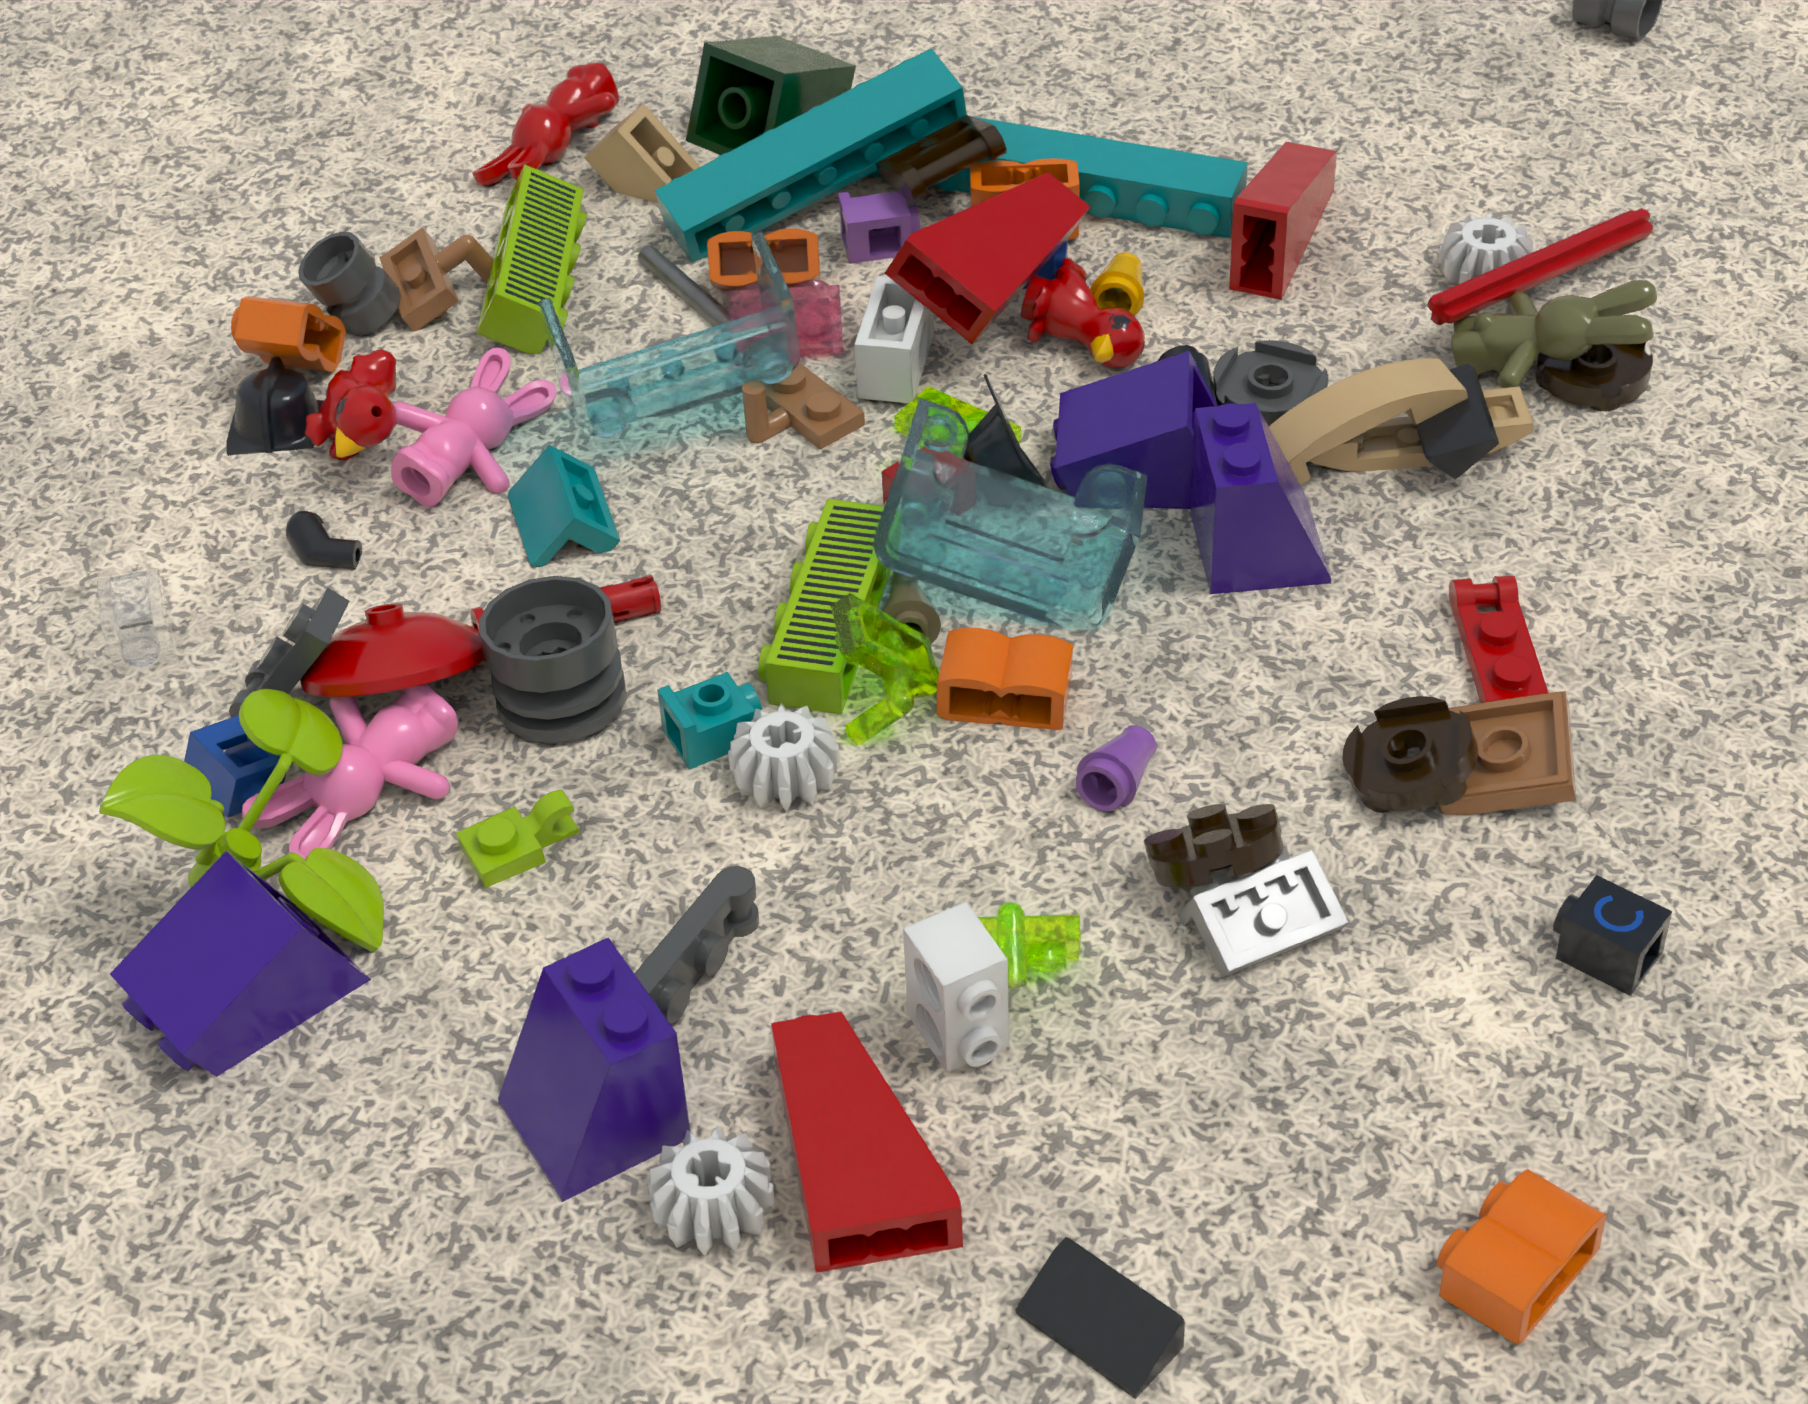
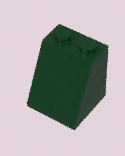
[685,35,856,155]

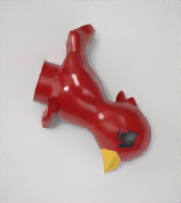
[1020,258,1145,369]
[305,349,397,461]

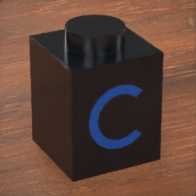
[1553,875,1672,996]

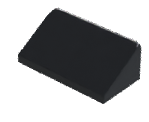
[1416,363,1499,479]
[1016,1237,1185,1399]

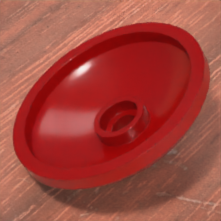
[300,603,485,697]

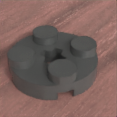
[1213,340,1328,426]

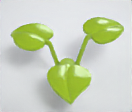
[99,689,384,953]

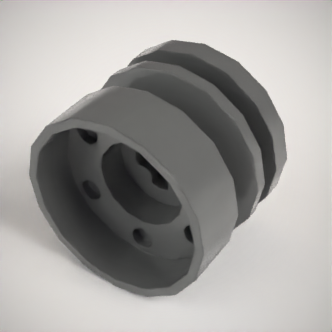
[479,576,627,744]

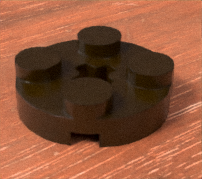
[1535,342,1653,412]
[1342,696,1478,813]
[1144,804,1284,888]

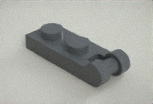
[229,588,350,718]
[634,866,759,1024]

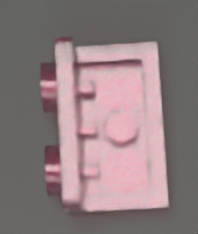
[729,280,843,359]

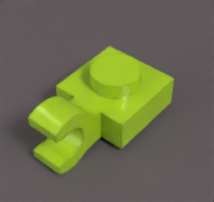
[456,790,580,888]

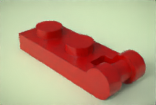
[1449,575,1549,703]

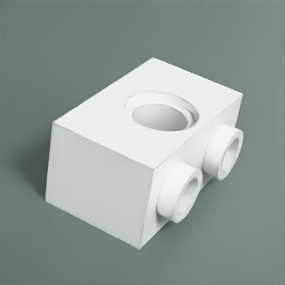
[855,276,934,404]

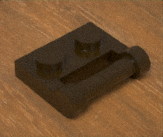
[875,115,1007,203]

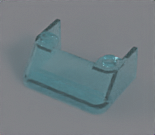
[539,232,800,437]

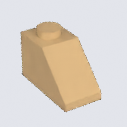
[584,103,700,203]

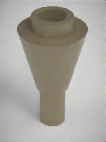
[879,562,941,649]

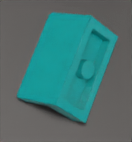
[508,445,620,567]

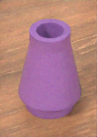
[1076,725,1157,811]

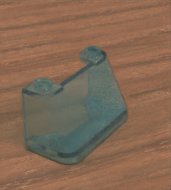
[873,398,1147,631]

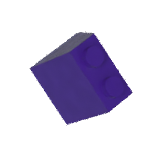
[1050,351,1218,509]
[1190,403,1331,594]
[110,851,371,1077]
[498,937,691,1202]

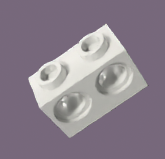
[903,902,1009,1073]

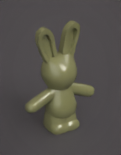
[1451,280,1657,388]

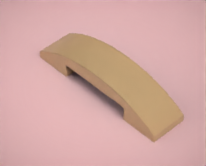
[1269,358,1468,485]
[1309,386,1534,472]

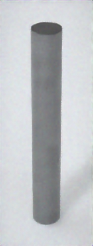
[638,245,745,340]

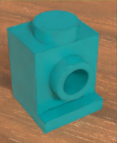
[657,672,762,770]

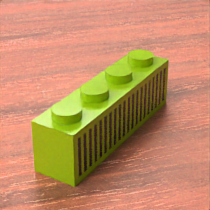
[476,165,587,354]
[758,499,899,714]

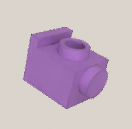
[838,191,920,264]

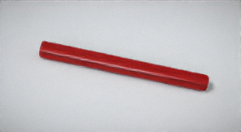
[1427,208,1654,325]

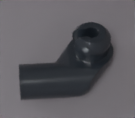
[286,511,362,569]

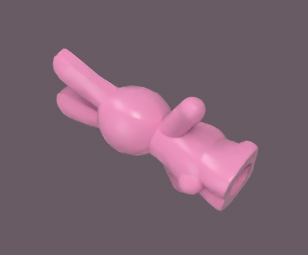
[391,347,557,508]
[242,684,458,859]

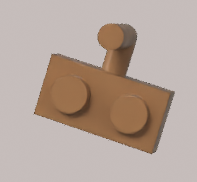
[379,227,493,332]
[742,358,865,449]

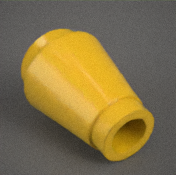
[1090,252,1144,316]

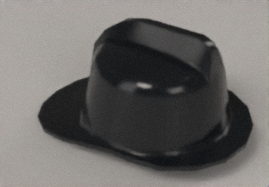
[226,357,324,456]
[962,374,1056,509]

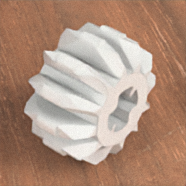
[1438,213,1534,285]
[728,702,840,812]
[648,1125,775,1257]

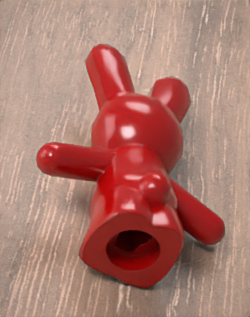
[472,62,619,186]

